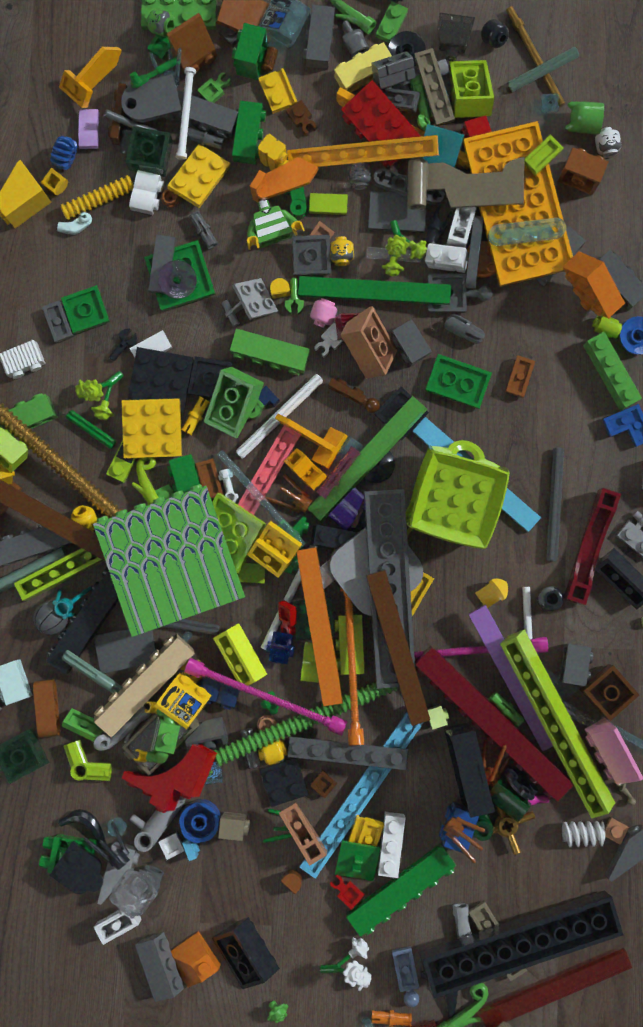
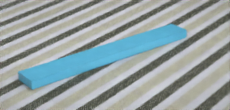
[412,417,541,532]

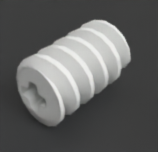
[562,821,605,847]

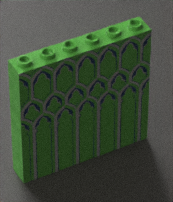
[93,484,245,637]

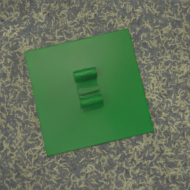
[335,840,381,881]

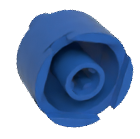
[179,799,221,843]

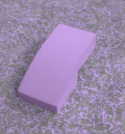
[78,109,99,149]

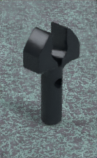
[109,328,138,361]

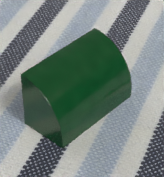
[490,779,532,823]

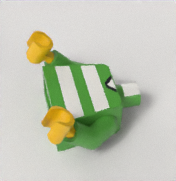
[247,199,305,250]
[134,701,180,763]

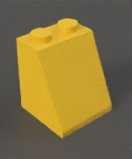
[0,160,51,228]

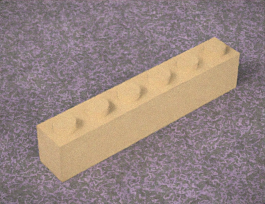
[94,633,195,738]

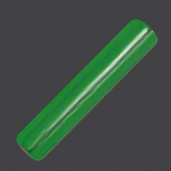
[66,410,116,449]

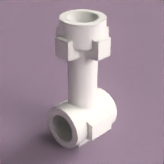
[218,469,239,503]

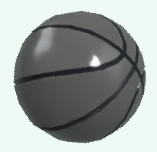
[33,601,68,635]

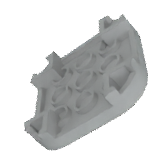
[329,527,423,616]

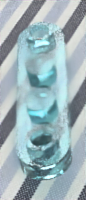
[488,218,566,246]

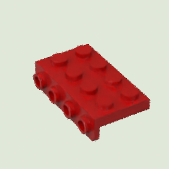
[341,80,422,169]

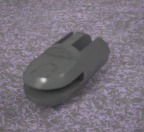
[444,313,485,344]

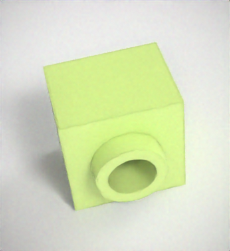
[427,704,449,729]

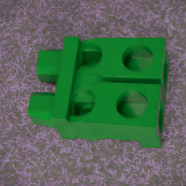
[39,834,97,873]

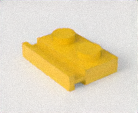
[258,68,297,114]
[348,815,384,846]

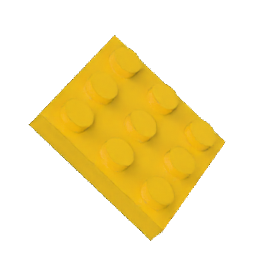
[122,399,182,458]

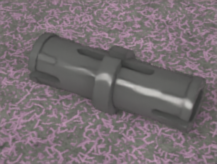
[189,211,218,249]

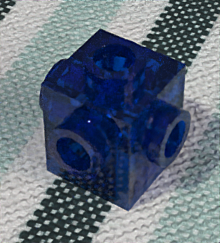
[266,631,295,664]

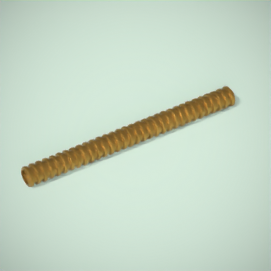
[0,403,123,518]

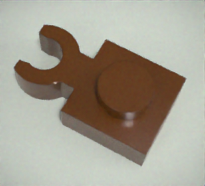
[286,100,317,136]

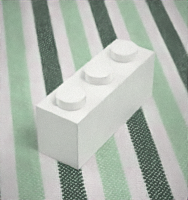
[377,812,405,878]

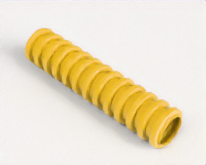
[61,175,134,220]

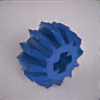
[50,136,77,170]

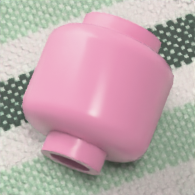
[310,298,337,328]

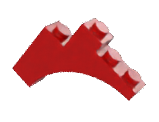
[122,744,217,813]

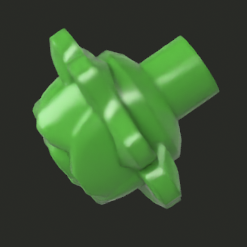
[267,1001,289,1023]

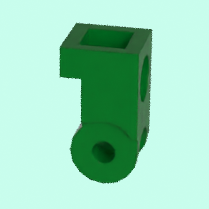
[285,186,307,220]

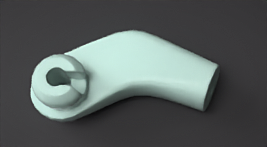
[57,212,92,235]

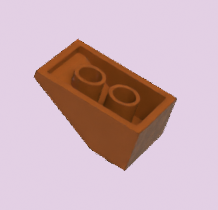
[167,13,217,76]

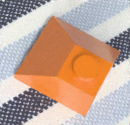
[171,931,221,988]

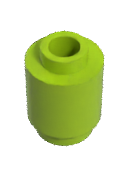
[592,315,623,338]

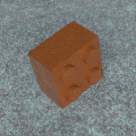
[558,147,609,195]

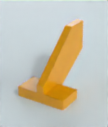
[59,47,122,108]
[275,414,348,469]

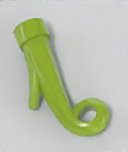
[132,457,159,505]

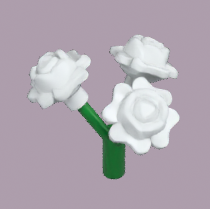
[320,937,371,991]

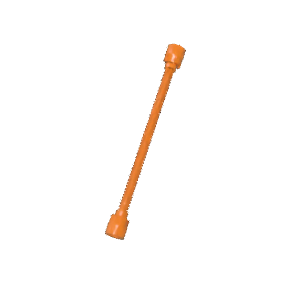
[340,586,364,746]

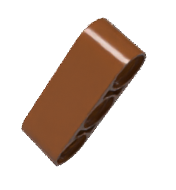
[33,679,60,738]

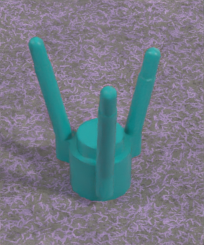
[53,587,92,619]

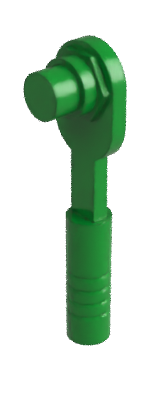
[130,56,180,88]

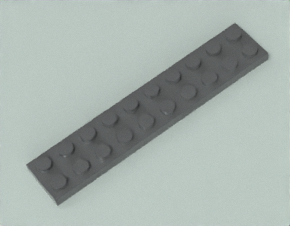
[364,489,415,689]

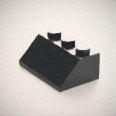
[212,917,280,989]

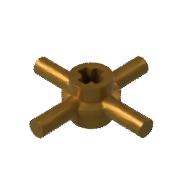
[492,804,535,855]

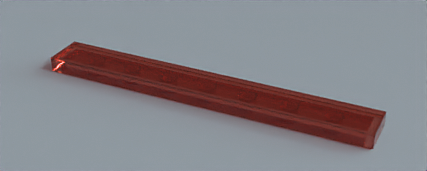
[479,948,632,1027]

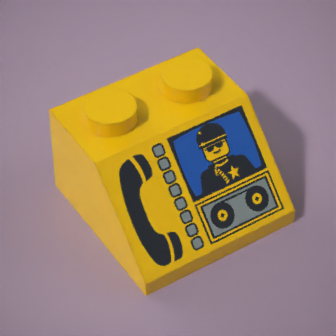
[154,673,212,730]

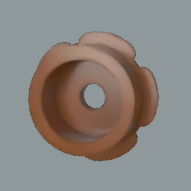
[161,189,180,207]

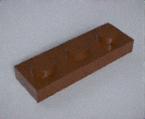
[108,83,127,145]

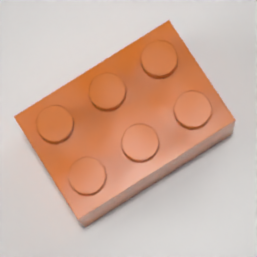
[563,252,625,319]

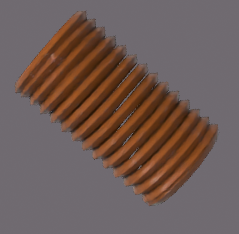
[261,46,278,72]

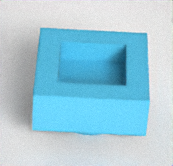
[182,838,200,861]

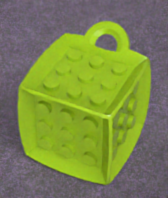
[406,440,510,549]

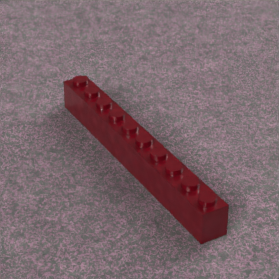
[415,645,574,802]

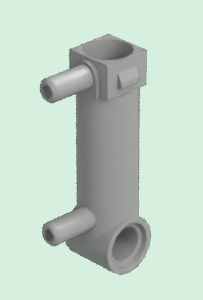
[129,796,186,852]

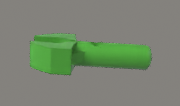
[285,278,304,314]

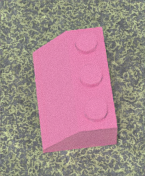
[584,718,643,785]

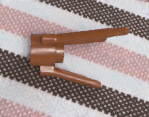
[264,474,312,513]
[482,740,512,786]
[443,816,485,863]

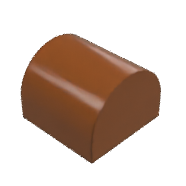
[281,870,302,894]

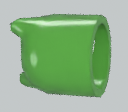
[565,101,604,135]

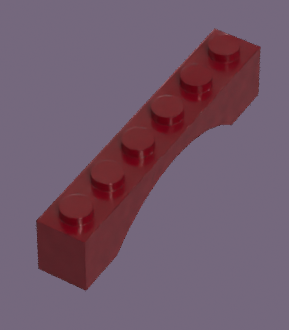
[564,488,621,605]

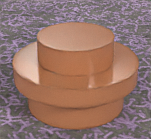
[257,715,276,731]

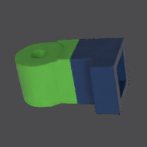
[249,386,280,420]

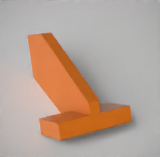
[250,157,319,202]

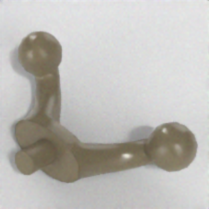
[616,783,636,806]

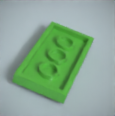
[141,0,217,30]

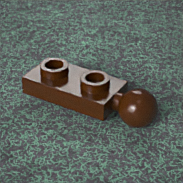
[328,378,380,413]

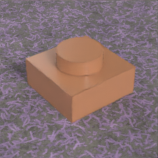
[310,221,335,238]
[605,817,629,845]

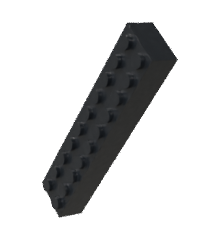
[419,890,623,999]

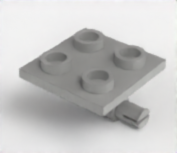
[221,278,278,327]

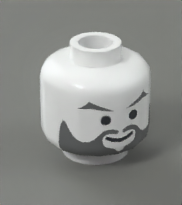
[595,127,622,158]

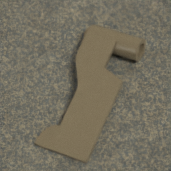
[407,157,524,210]

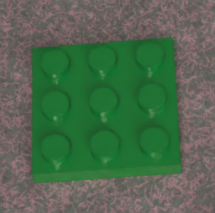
[144,240,216,312]

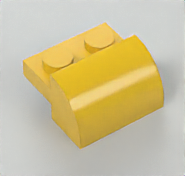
[247,521,302,578]

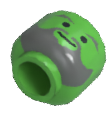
[147,9,176,37]

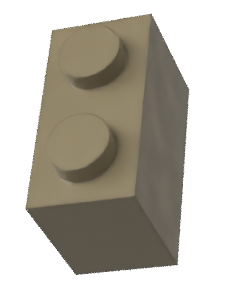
[218,812,250,841]

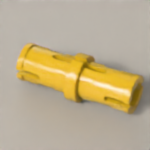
[181,396,210,436]

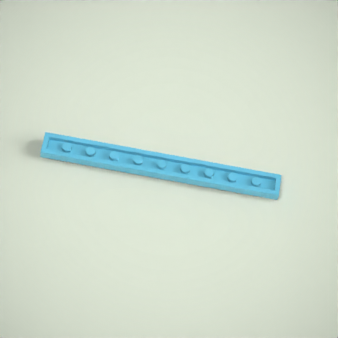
[299,712,424,878]

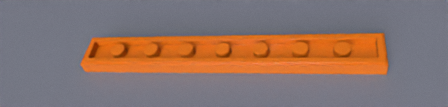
[297,547,343,706]

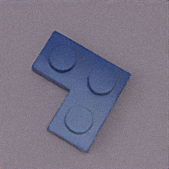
[602,404,643,447]

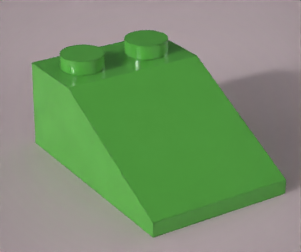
[204,367,264,438]

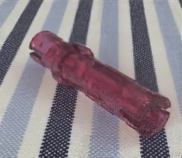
[316,446,361,499]

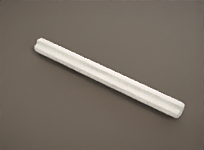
[236,374,323,458]

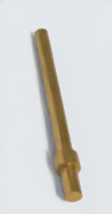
[506,6,566,107]

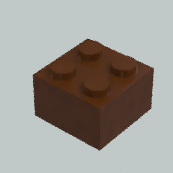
[579,664,639,721]

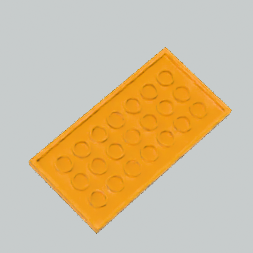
[463,121,573,287]

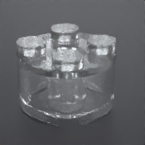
[110,868,158,919]

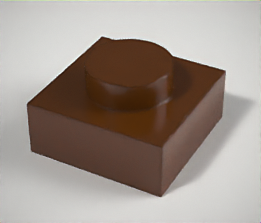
[310,770,337,798]

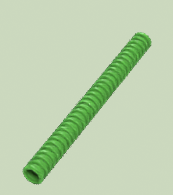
[213,682,398,766]

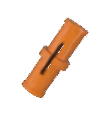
[371,1010,412,1027]

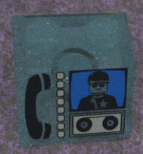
[259,0,311,48]

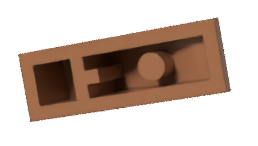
[279,802,327,866]

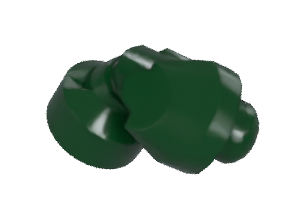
[473,804,496,841]

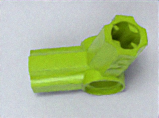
[64,740,112,781]

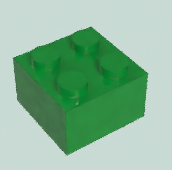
[232,23,268,80]

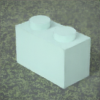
[0,660,33,705]

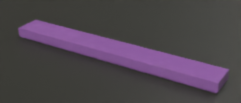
[468,605,553,751]

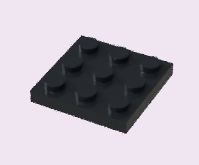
[128,347,194,414]

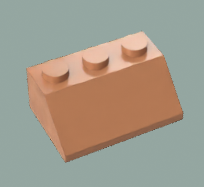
[341,306,397,379]

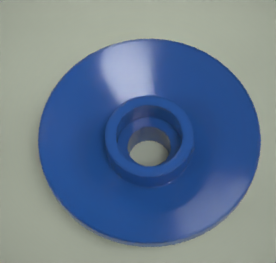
[619,316,643,355]

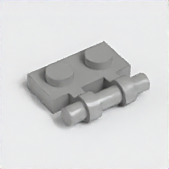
[616,511,643,558]

